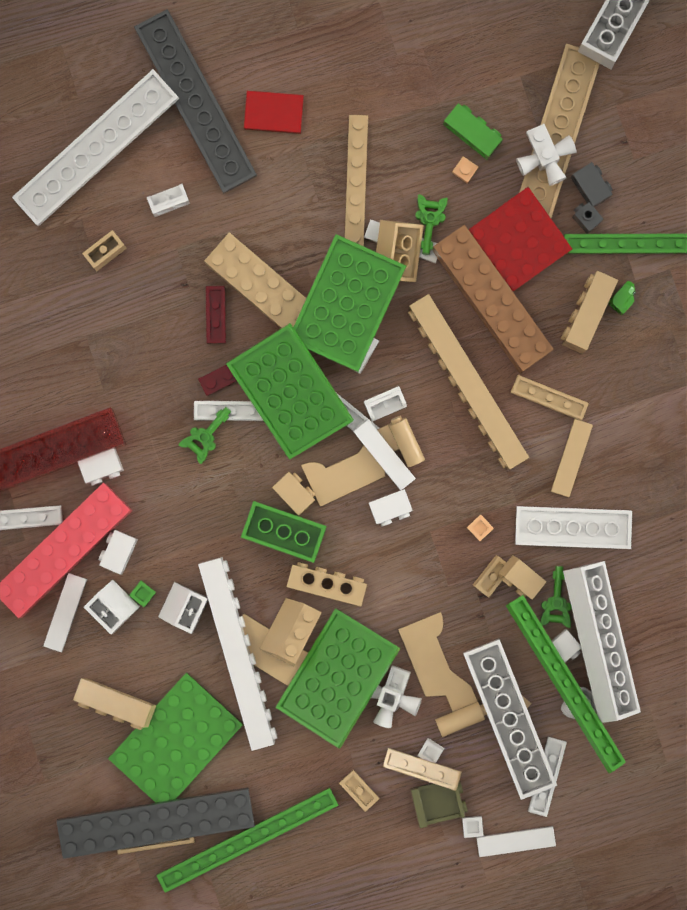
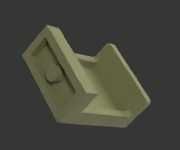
[410,782,468,828]

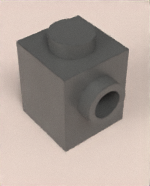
[572,202,604,234]

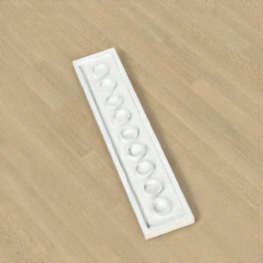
[12,69,179,226]

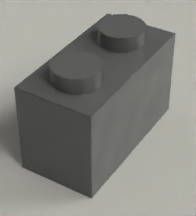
[571,162,613,207]

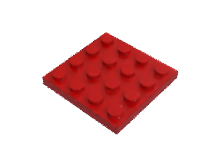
[469,187,572,291]

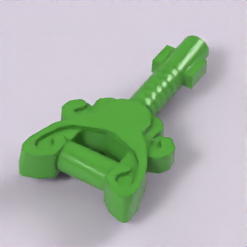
[415,194,448,255]
[179,407,231,464]
[540,566,572,628]

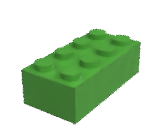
[241,501,327,563]

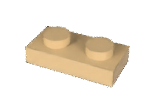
[473,555,506,598]
[339,770,380,812]

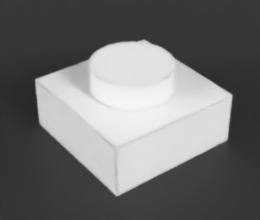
[417,738,445,763]
[462,816,483,838]

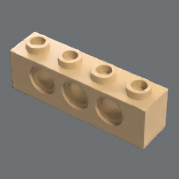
[287,562,367,606]

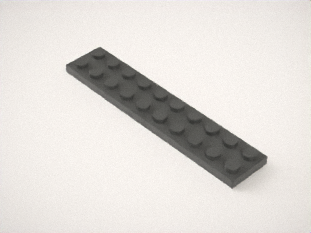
[134,9,257,194]
[56,787,255,859]

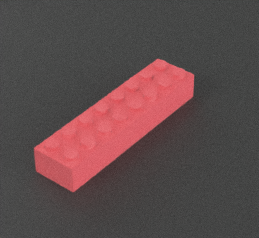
[0,483,132,618]

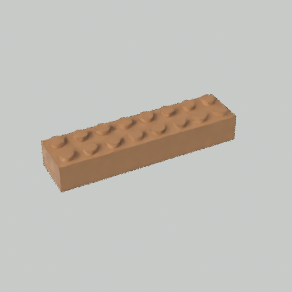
[432,225,554,374]

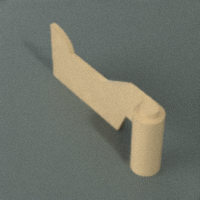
[301,416,425,507]
[398,612,487,737]

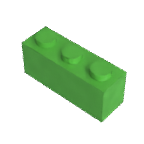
[443,103,503,160]

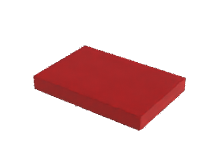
[244,91,304,134]

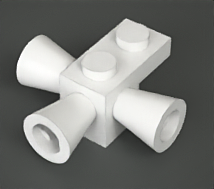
[516,124,577,186]
[371,666,422,728]

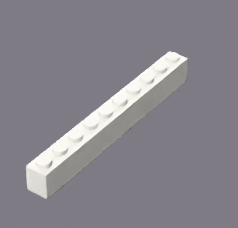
[198,557,277,751]

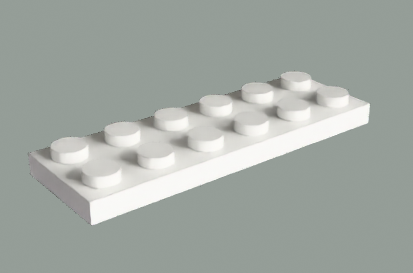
[515,506,632,549]

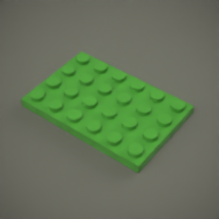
[293,234,407,372]
[226,323,354,460]
[275,608,400,748]
[108,673,243,803]

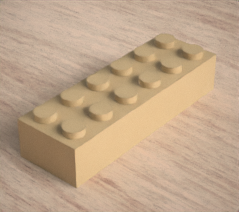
[204,232,306,329]

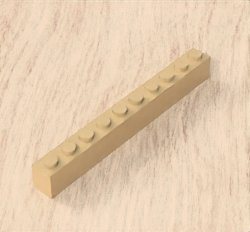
[408,294,529,470]

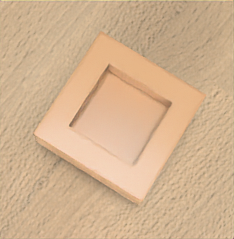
[452,156,478,184]
[466,514,494,541]

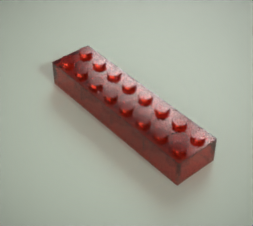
[0,407,127,493]

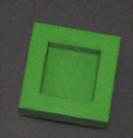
[129,581,156,608]

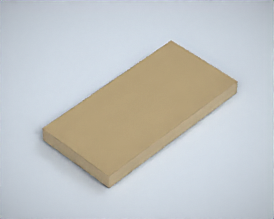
[243,614,308,686]

